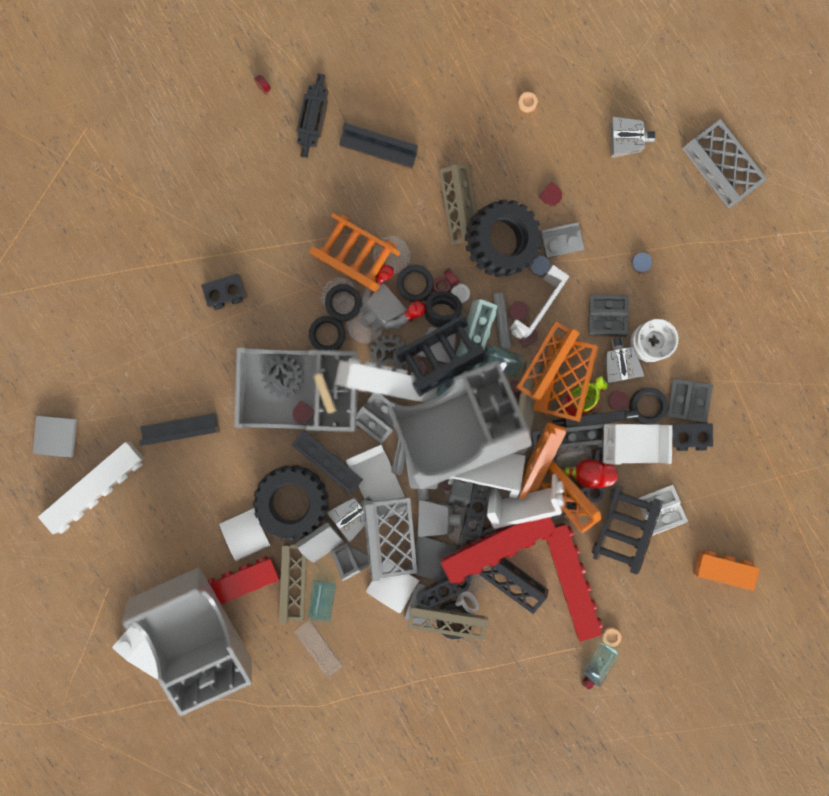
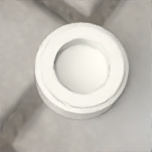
[451,284,470,303]

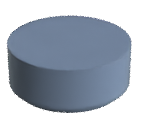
[632,253,652,272]
[530,256,550,276]

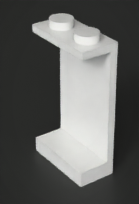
[509,265,569,339]
[603,424,673,464]
[346,444,406,524]
[448,453,525,498]
[487,474,565,529]

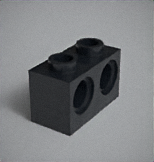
[201,274,247,310]
[670,423,713,451]

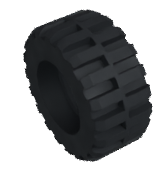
[465,199,543,277]
[253,465,329,540]

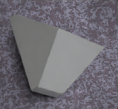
[331,543,369,581]

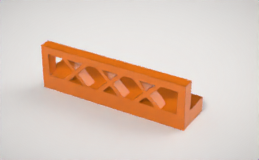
[515,321,580,400]
[518,422,566,500]
[540,460,601,533]

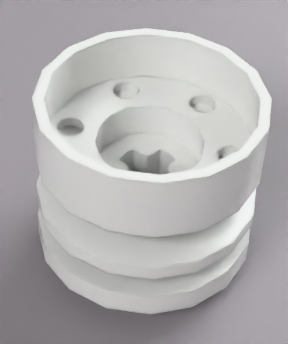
[630,319,678,362]

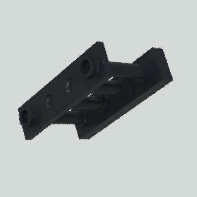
[395,315,488,397]
[591,485,664,575]

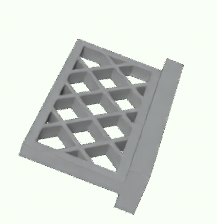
[682,119,767,209]
[362,497,417,581]

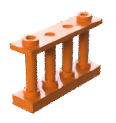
[309,213,400,293]

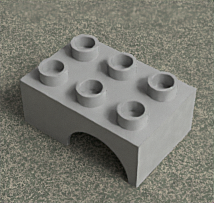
[234,348,359,431]
[387,360,532,490]
[123,567,252,716]

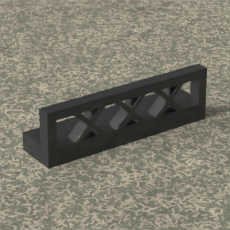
[339,123,418,169]
[139,413,220,446]
[292,430,363,494]
[479,557,549,614]

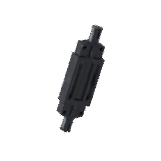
[296,73,329,158]
[552,410,639,427]

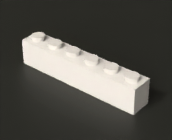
[335,358,444,402]
[38,441,145,534]

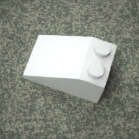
[112,625,158,679]

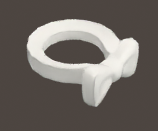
[455,591,479,614]

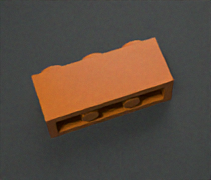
[693,550,760,591]

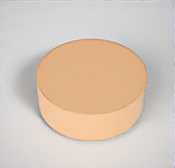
[518,92,538,112]
[601,626,622,647]

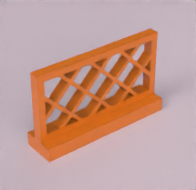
[533,336,599,422]

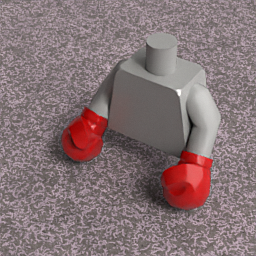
[360,264,426,330]

